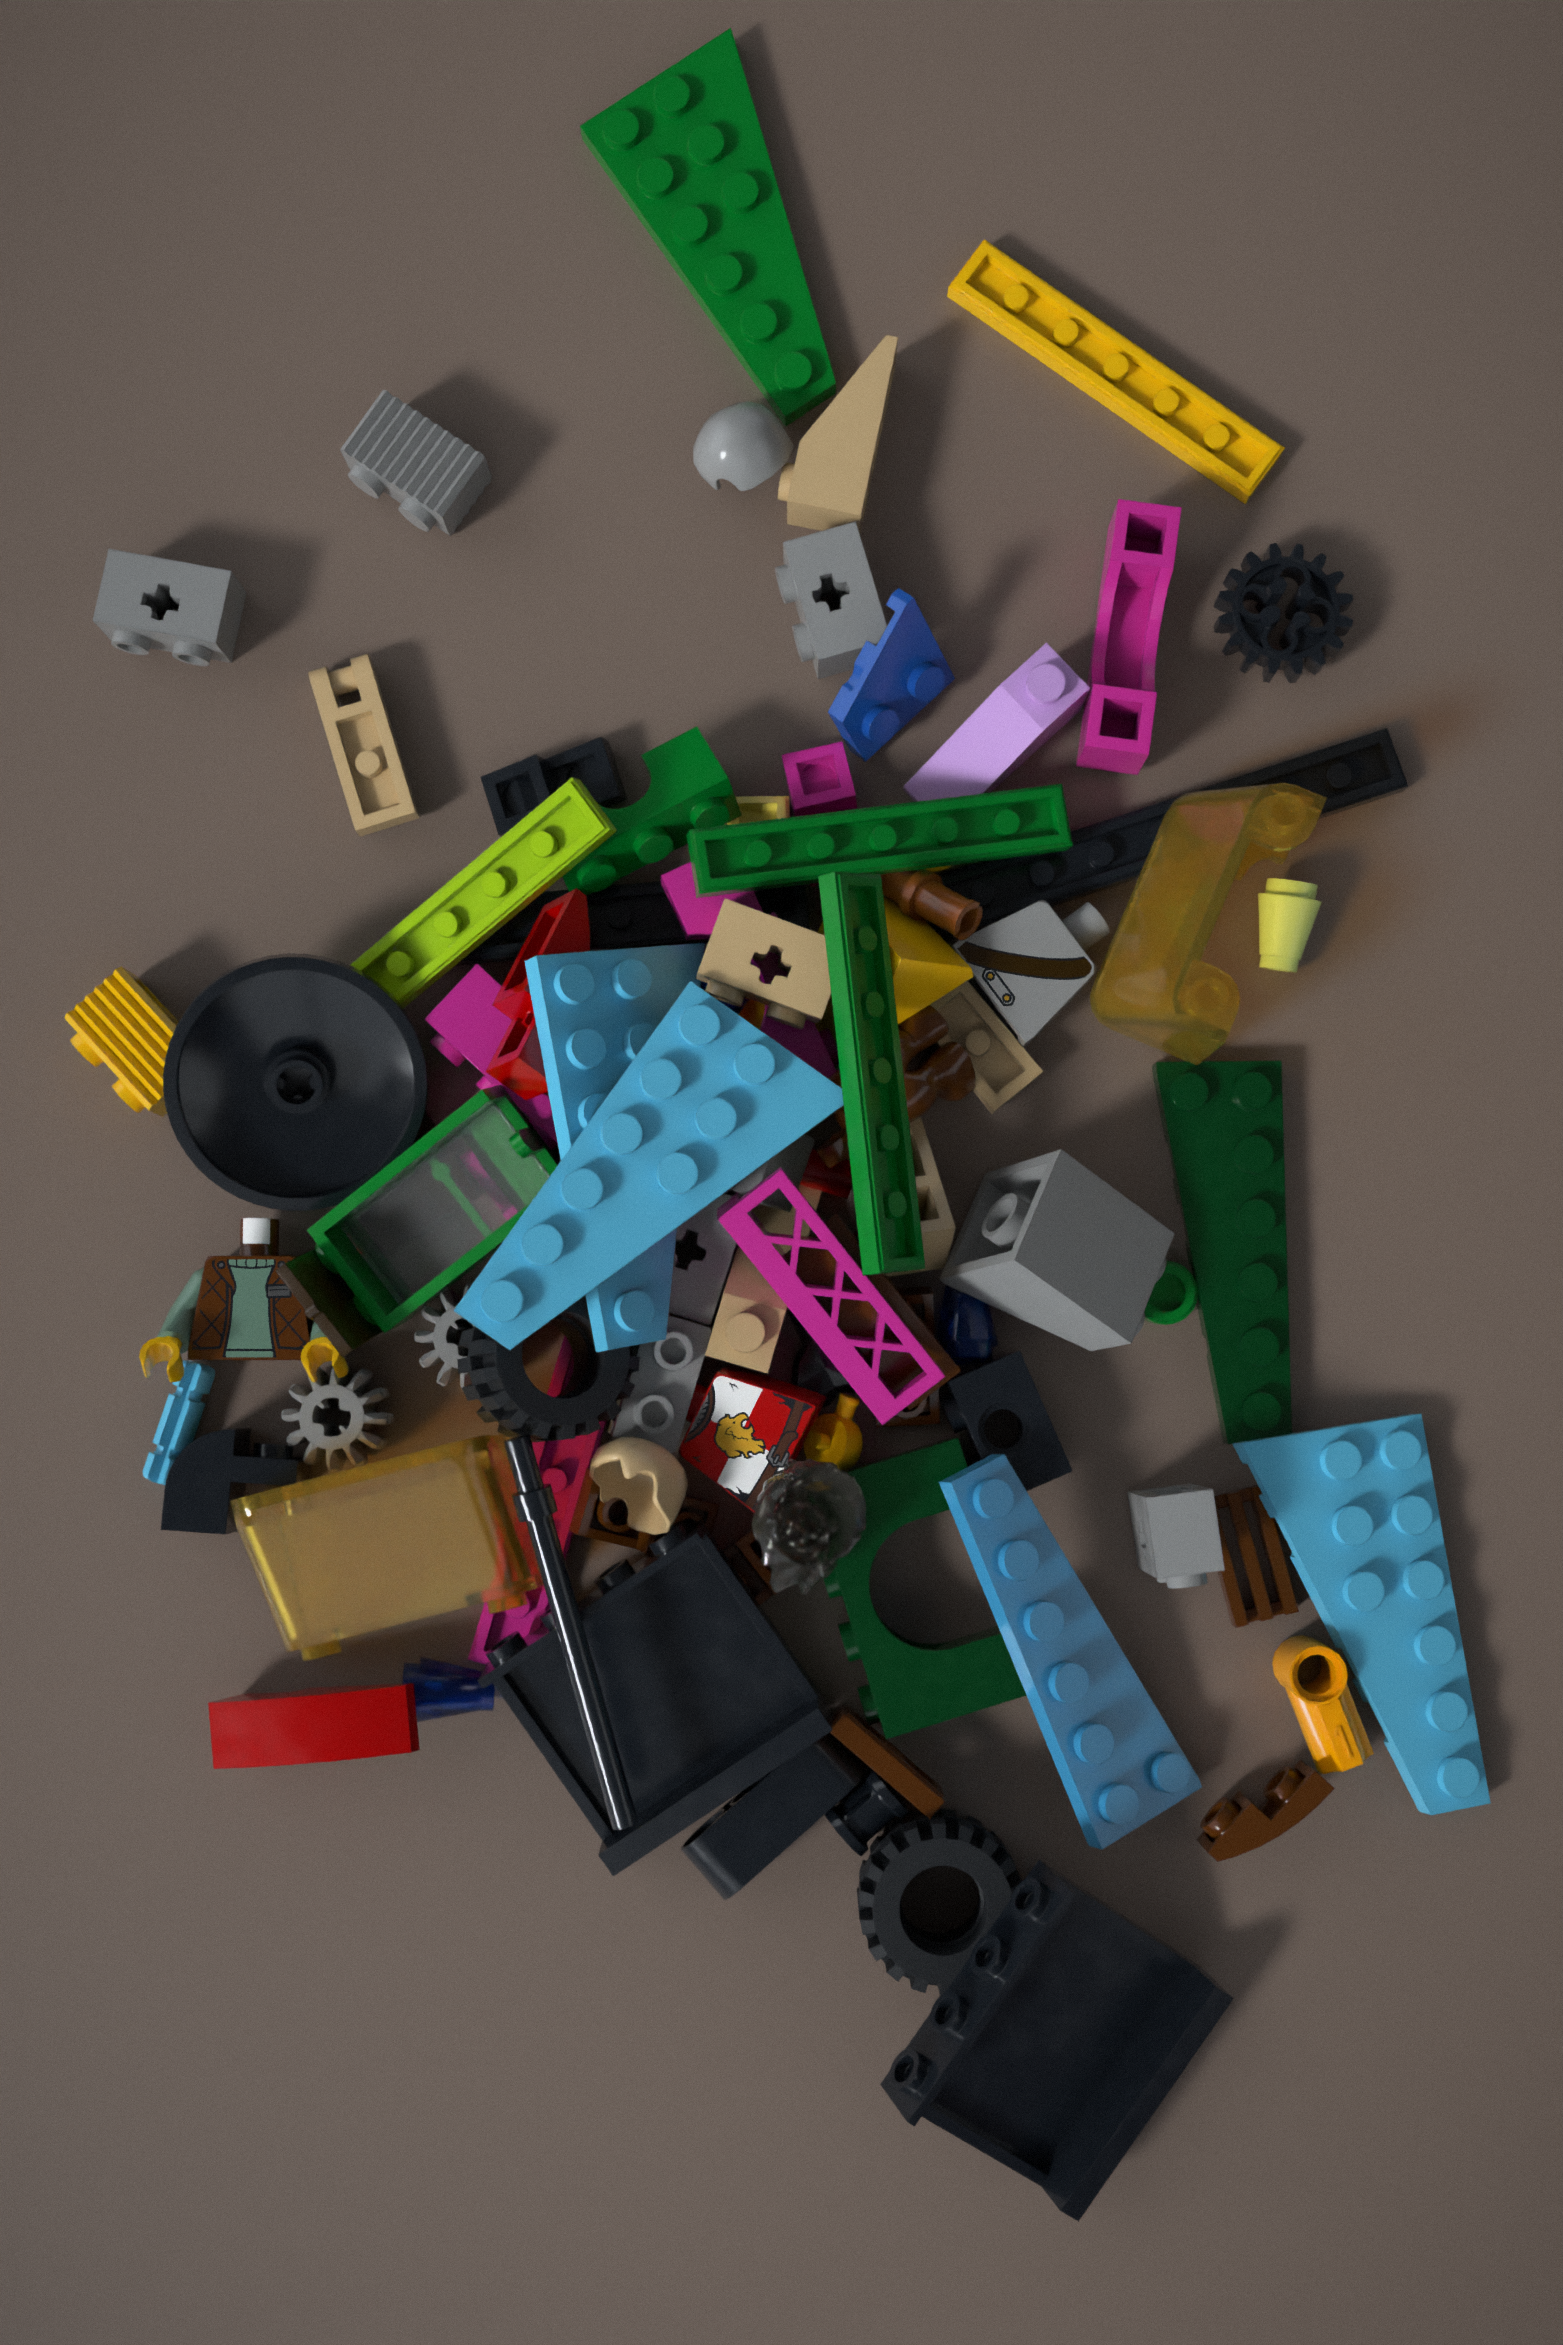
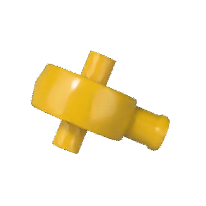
[804,1393,863,1474]

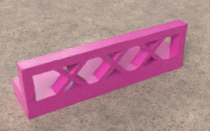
[717,1167,946,1425]

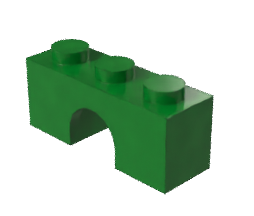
[528,726,742,896]

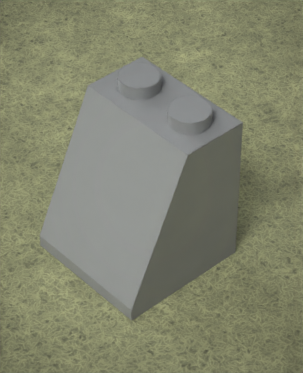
[939,1149,1175,1351]

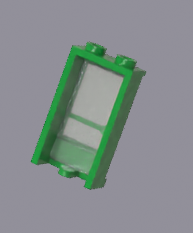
[307,1085,560,1334]

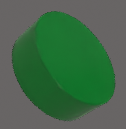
[1144,1261,1198,1325]

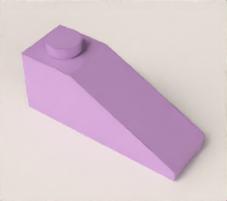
[903,642,1090,802]

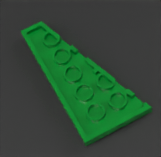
[580,28,836,427]

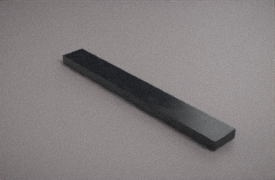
[924,728,1408,941]

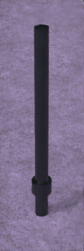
[504,1434,638,1830]

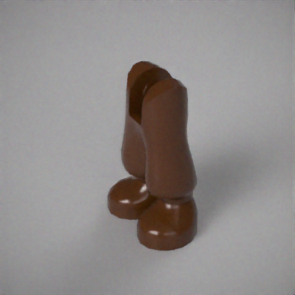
[816,1005,975,1168]

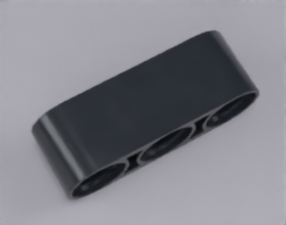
[681,1732,866,1900]

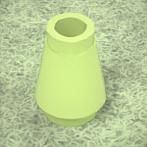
[1258,878,1322,973]

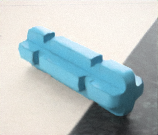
[142,1360,215,1485]

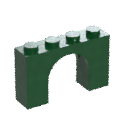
[800,1437,1027,1739]

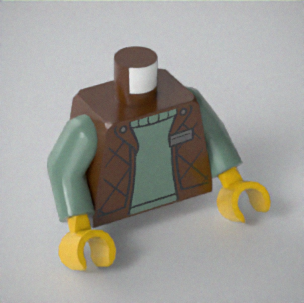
[139,1218,348,1382]

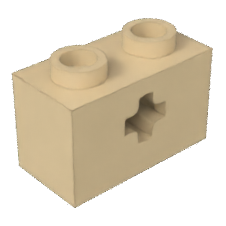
[696,898,831,1029]

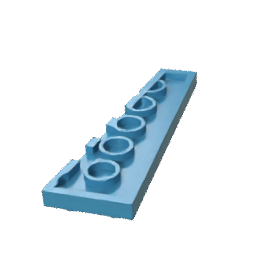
[939,1454,1202,1850]

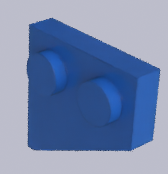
[828,588,955,762]

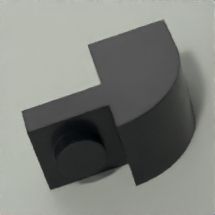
[161,1428,311,1535]

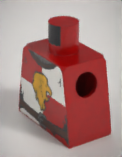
[678,1365,827,1516]

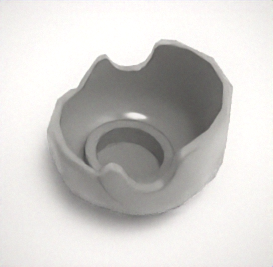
[693,401,794,491]

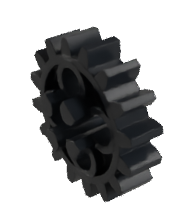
[1213,543,1353,683]

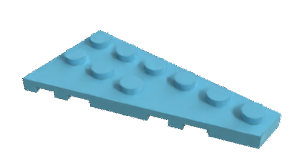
[1232,1414,1491,1815]

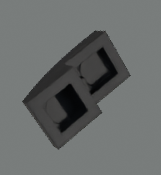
[480,737,627,837]

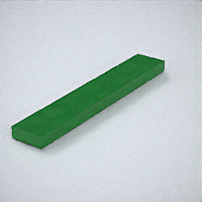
[686,784,1073,898]
[818,872,925,1276]

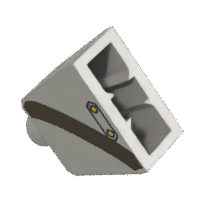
[952,900,1110,1048]

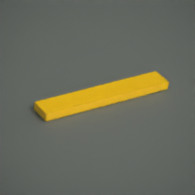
[947,239,1285,504]

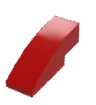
[485,888,590,1100]
[208,1683,420,1769]

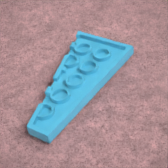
[524,943,705,1353]
[454,981,844,1351]

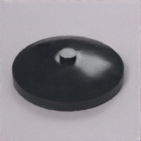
[163,953,427,1211]

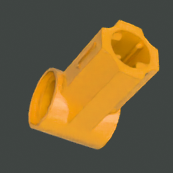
[1272,1635,1374,1774]

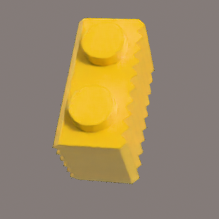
[64,966,179,1117]

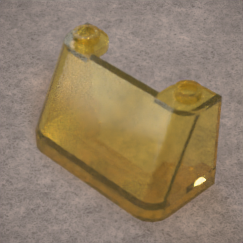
[1089,783,1327,1065]
[230,1434,544,1661]

